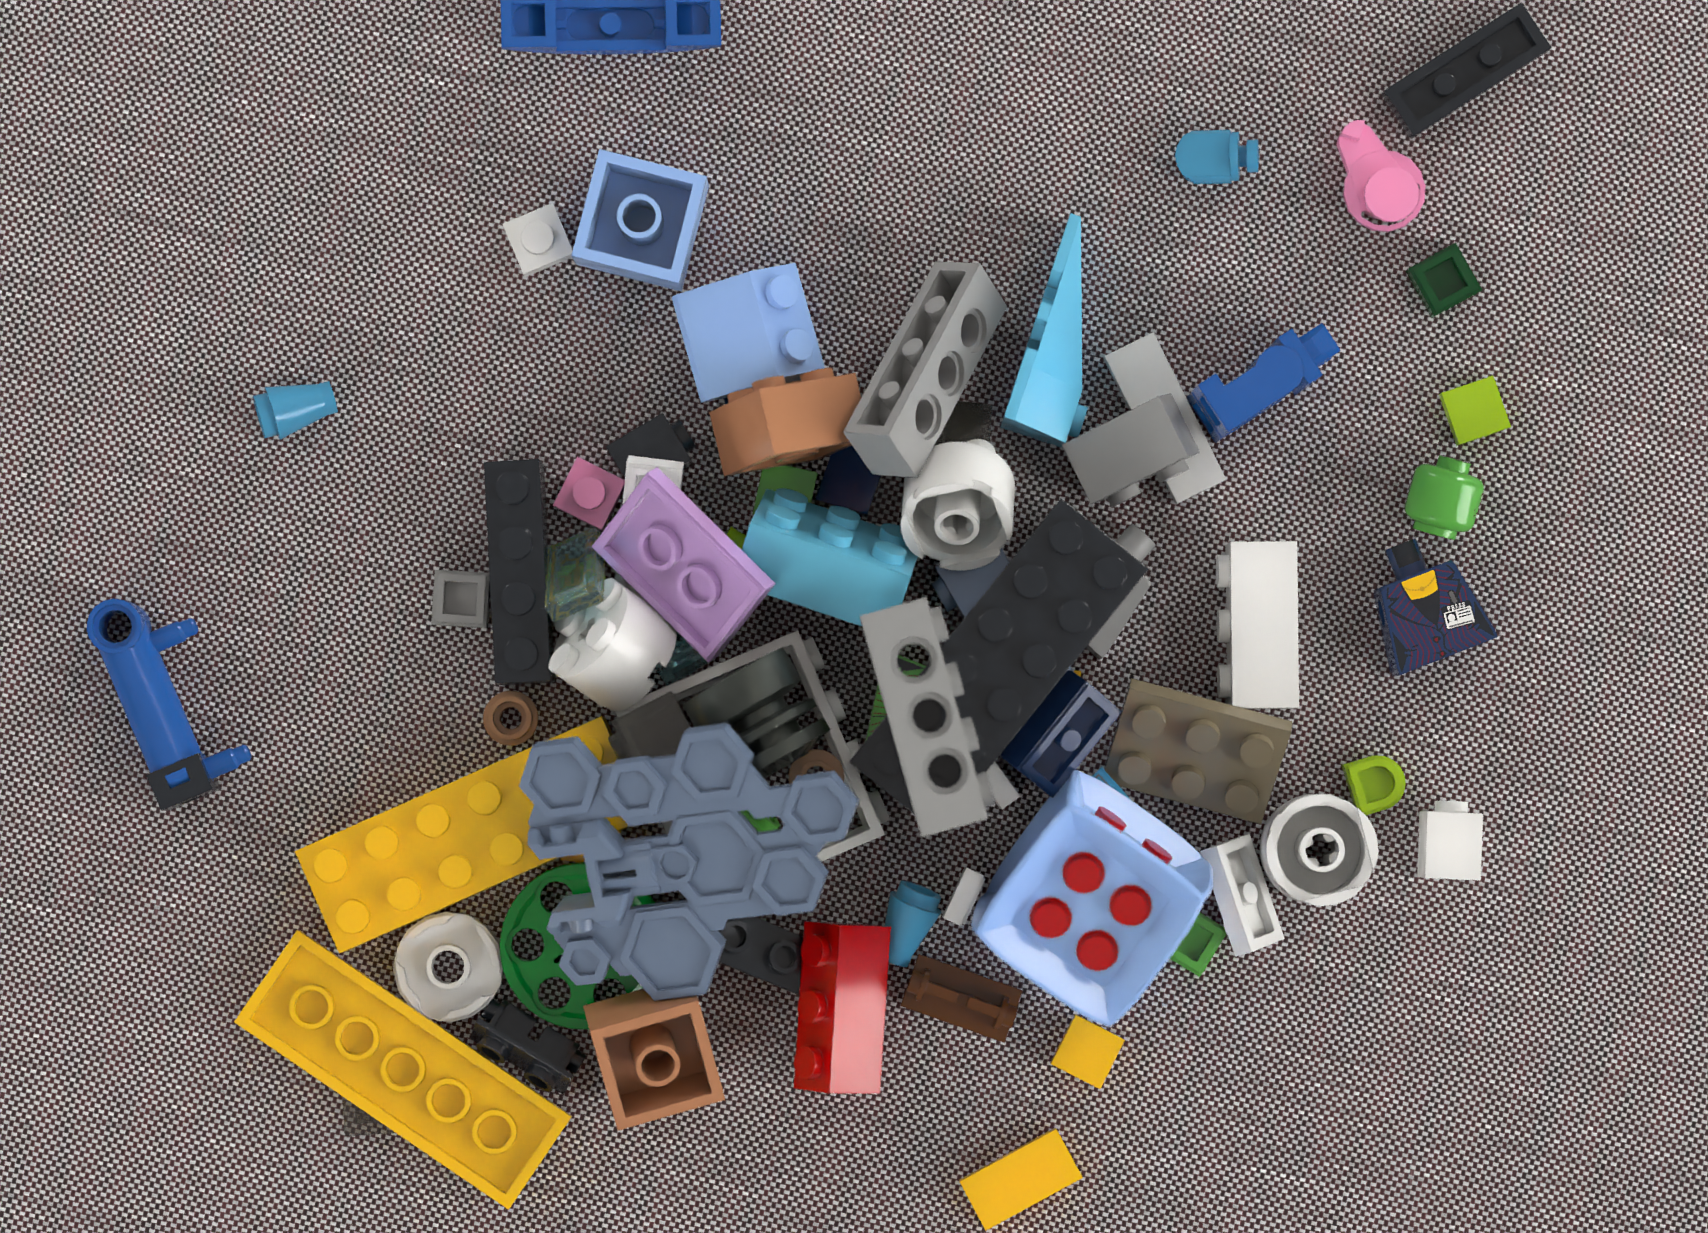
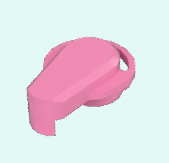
[1337,120,1426,232]

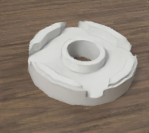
[393,911,504,1022]

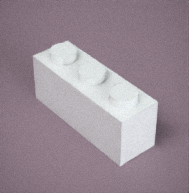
[1216,541,1299,709]

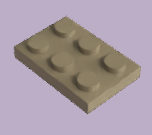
[1104,678,1292,824]

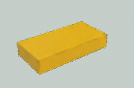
[959,1127,1083,1230]

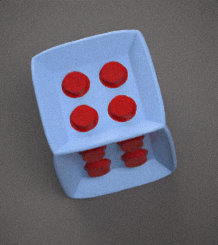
[971,770,1213,1027]

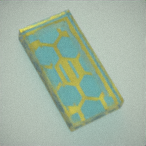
[545,527,605,622]

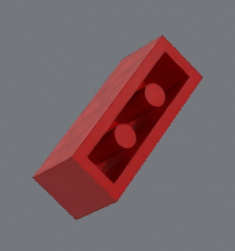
[794,921,891,1094]

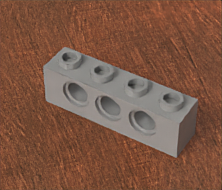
[843,261,1007,478]
[860,597,995,837]

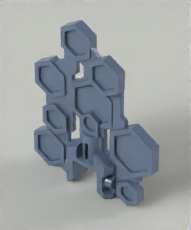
[519,723,859,1001]

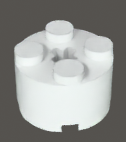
[901,439,1015,571]
[548,578,677,712]
[1260,794,1378,906]

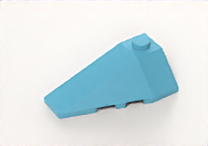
[1000,213,1088,448]

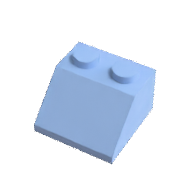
[671,263,825,403]

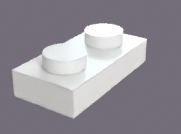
[1200,834,1285,957]

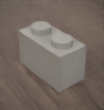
[1062,393,1200,508]

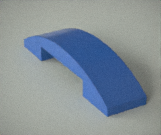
[500,0,721,55]

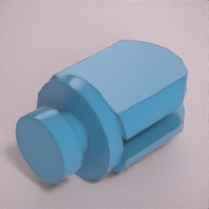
[1175,130,1259,184]

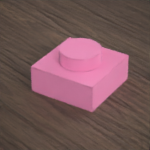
[553,457,625,531]

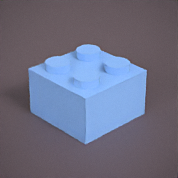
[571,149,709,292]

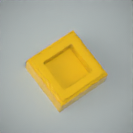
[1050,1014,1125,1089]

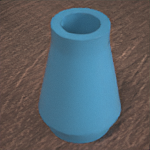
[253,381,338,440]
[885,881,942,967]

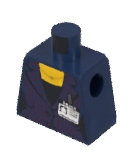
[1374,538,1498,677]

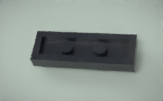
[1381,2,1552,139]

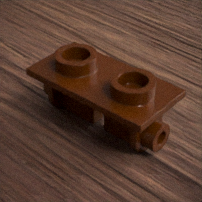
[900,954,1023,1043]

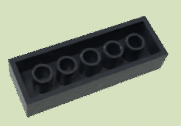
[849,498,1149,815]

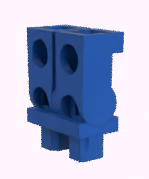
[1186,323,1340,443]

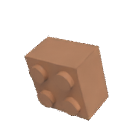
[709,368,861,477]
[583,989,725,1131]

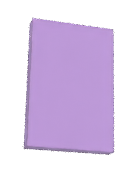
[592,467,776,663]

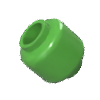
[1404,455,1484,540]

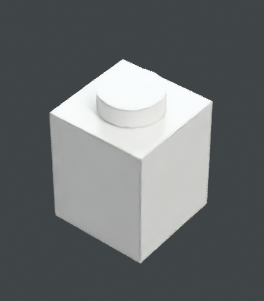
[1417,801,1483,880]

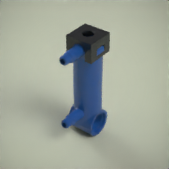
[86,599,252,811]

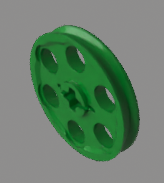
[500,862,655,1029]

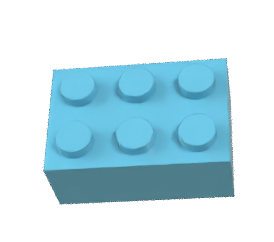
[742,488,918,626]

